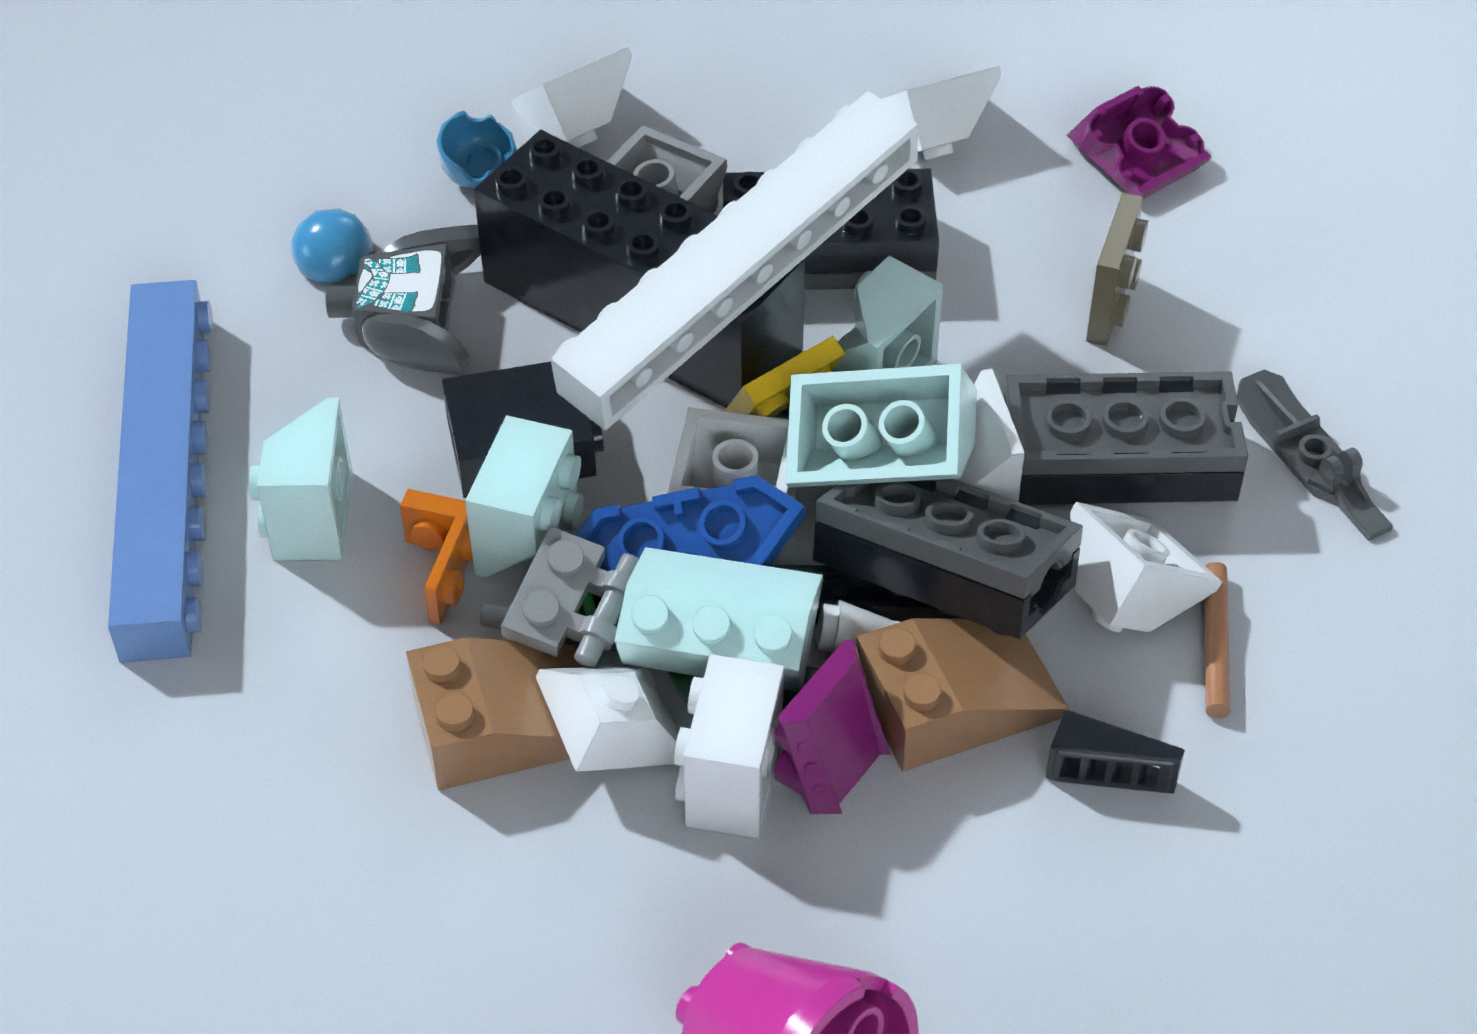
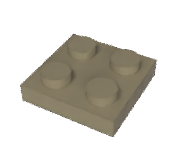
[1086,192,1149,346]

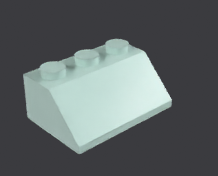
[785,363,977,488]
[614,547,823,692]

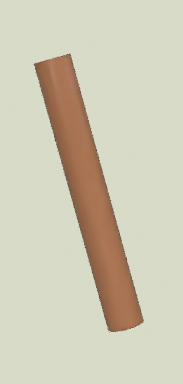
[1204,562,1230,718]

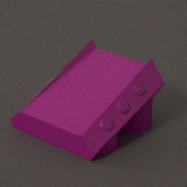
[1066,86,1212,199]
[774,640,891,814]

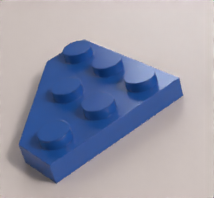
[575,475,808,572]

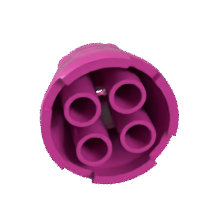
[675,942,919,1034]

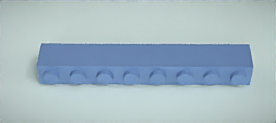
[108,280,213,663]

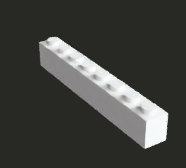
[550,91,918,431]

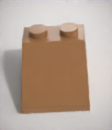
[856,618,1070,772]
[406,637,586,791]

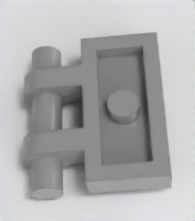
[501,526,639,668]

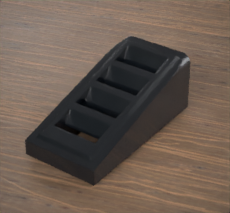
[1046,710,1185,794]

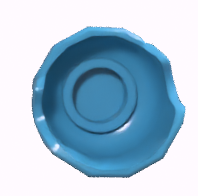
[436,111,517,189]
[291,209,375,284]

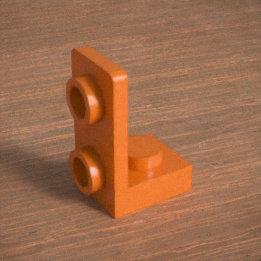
[400,489,473,624]

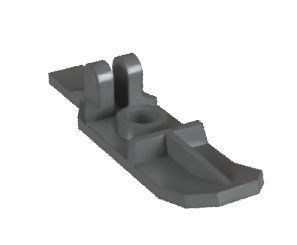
[1236,369,1393,541]

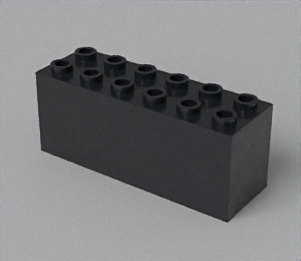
[474,129,805,408]

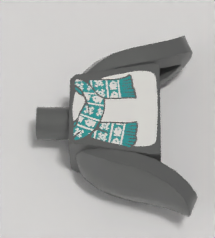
[326,225,481,375]

